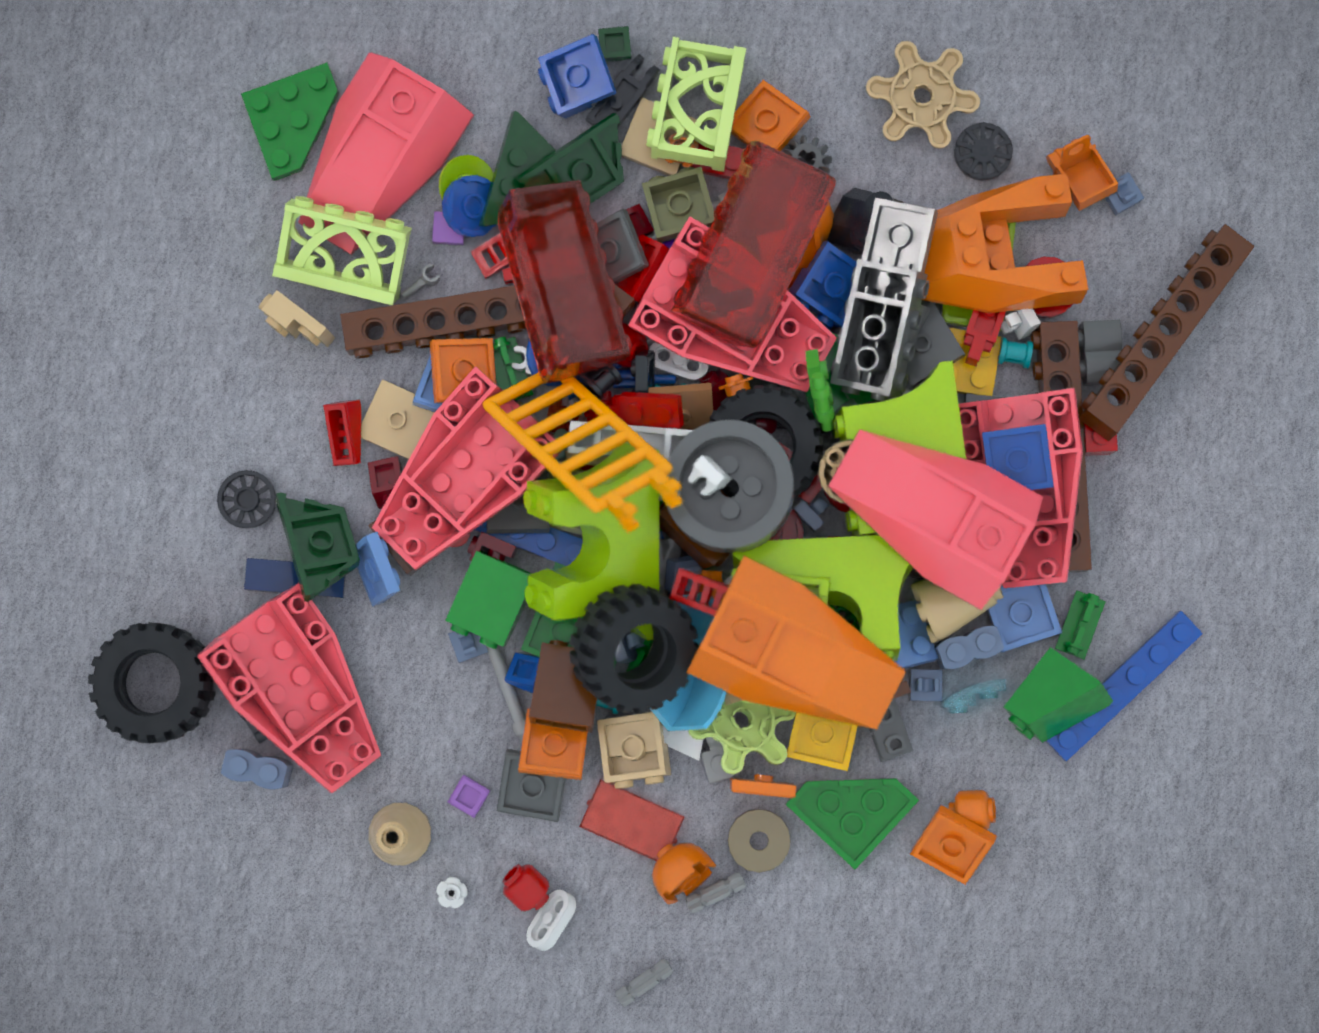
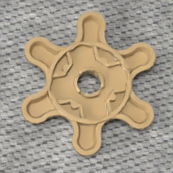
[866,41,980,149]

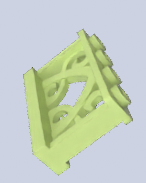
[646,37,746,172]
[272,196,412,305]

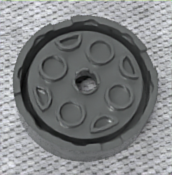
[666,420,794,553]

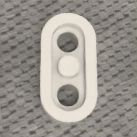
[649,342,709,381]
[526,890,576,951]

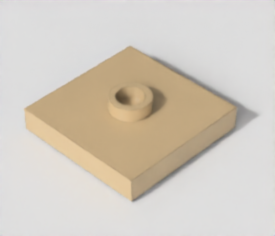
[621,98,697,176]
[361,379,435,460]

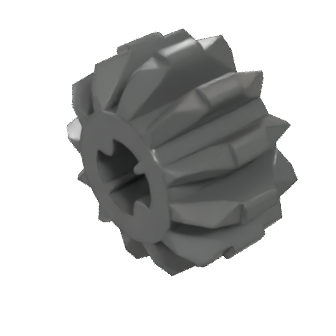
[779,135,832,189]

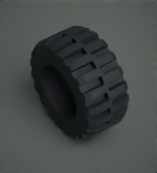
[709,385,823,500]
[569,584,699,714]
[88,622,216,743]

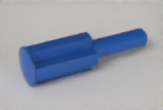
[613,370,676,388]

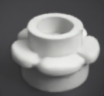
[436,877,467,908]

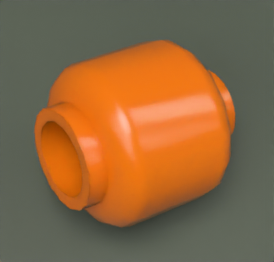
[949,790,996,830]

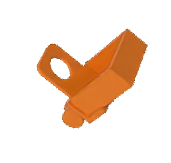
[1046,135,1118,211]

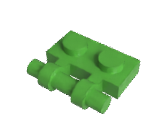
[805,349,835,431]

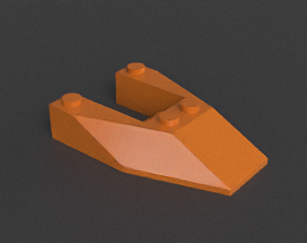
[922,174,1089,313]

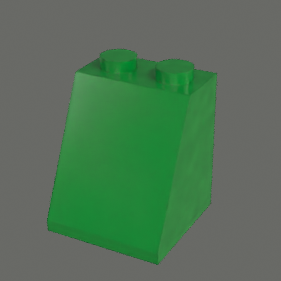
[445,551,533,649]
[1004,647,1113,743]

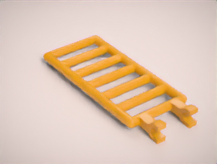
[483,364,682,533]

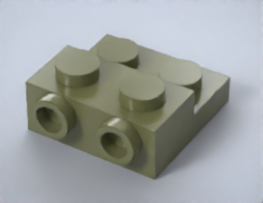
[642,167,718,243]

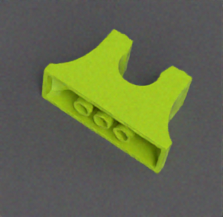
[833,361,966,536]
[524,442,659,640]
[732,535,914,661]

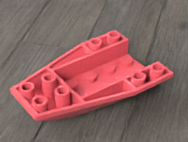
[298,52,474,255]
[628,216,837,392]
[372,367,562,570]
[959,388,1083,588]
[828,430,1043,610]
[197,583,381,793]

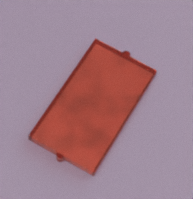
[579,779,685,861]

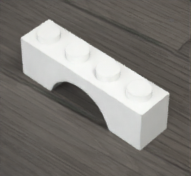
[568,421,693,460]

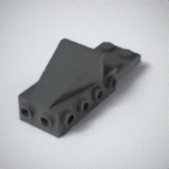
[830,198,938,401]

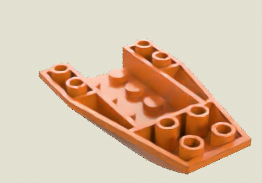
[687,556,906,729]

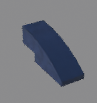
[244,558,345,598]

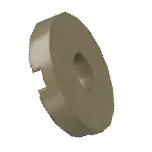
[727,809,791,873]

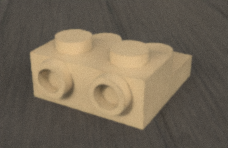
[259,290,335,347]
[597,712,671,789]

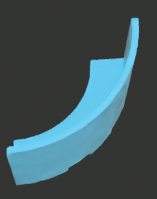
[649,592,727,731]

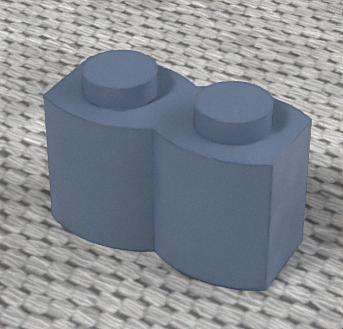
[935,626,1004,670]
[220,749,294,789]

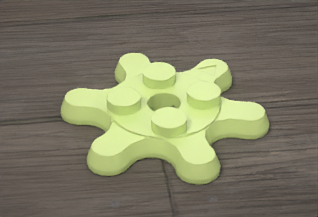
[688,700,796,775]

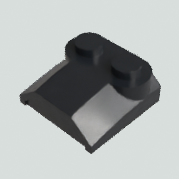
[827,188,904,255]

